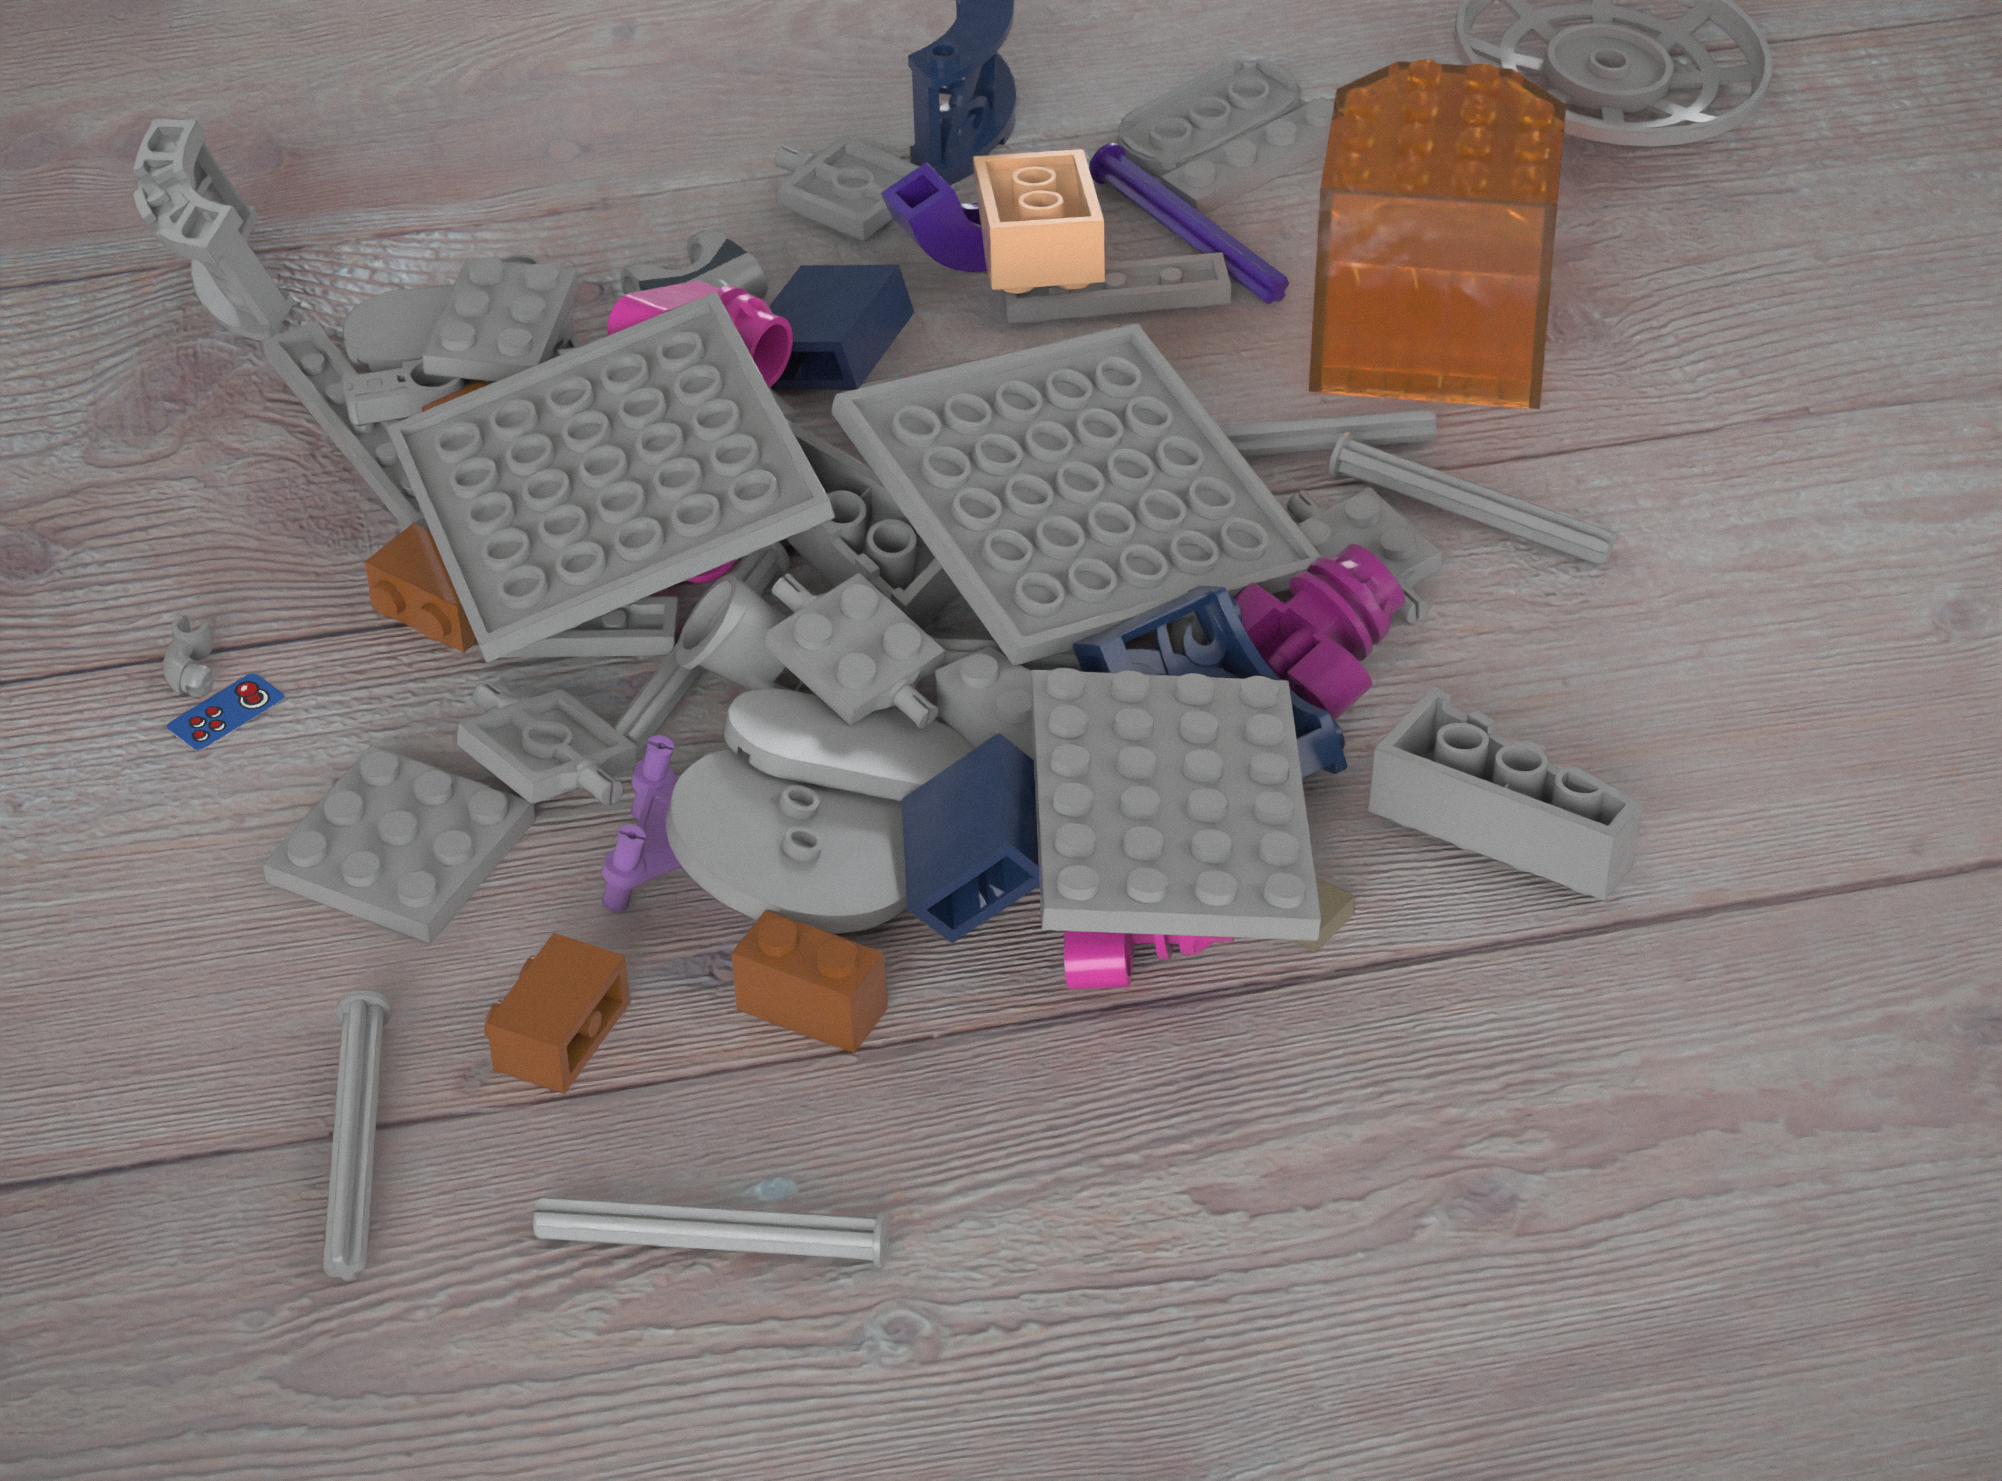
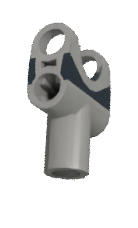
[621,229,768,299]

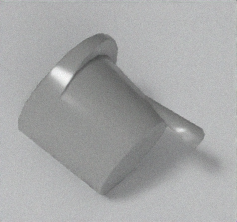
[675,574,789,691]

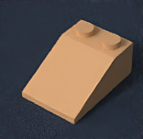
[973,149,1105,293]

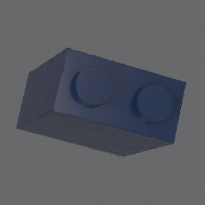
[769,265,914,390]
[901,733,1040,943]

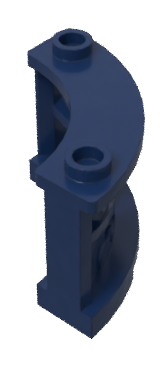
[908,0,1016,185]
[1073,586,1348,778]

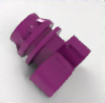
[1234,544,1405,720]

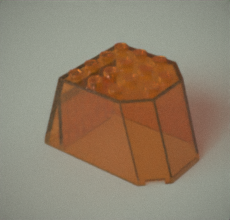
[1309,59,1567,409]

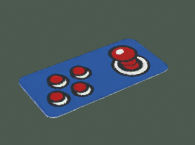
[167,673,284,750]

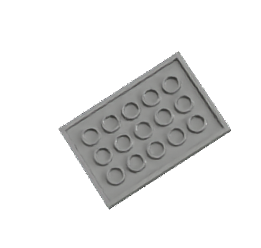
[1030,668,1321,941]

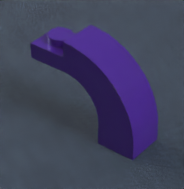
[881,162,987,272]

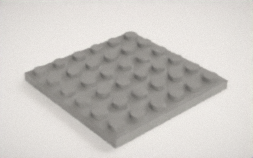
[386,292,835,663]
[831,323,1321,666]

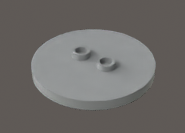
[665,747,907,934]

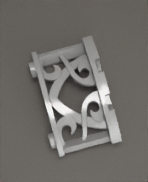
[133,119,294,341]

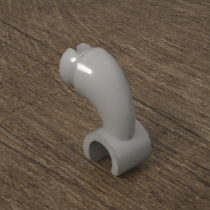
[163,615,214,698]

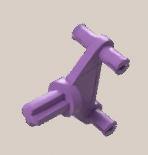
[602,735,682,912]

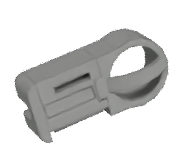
[342,358,465,425]

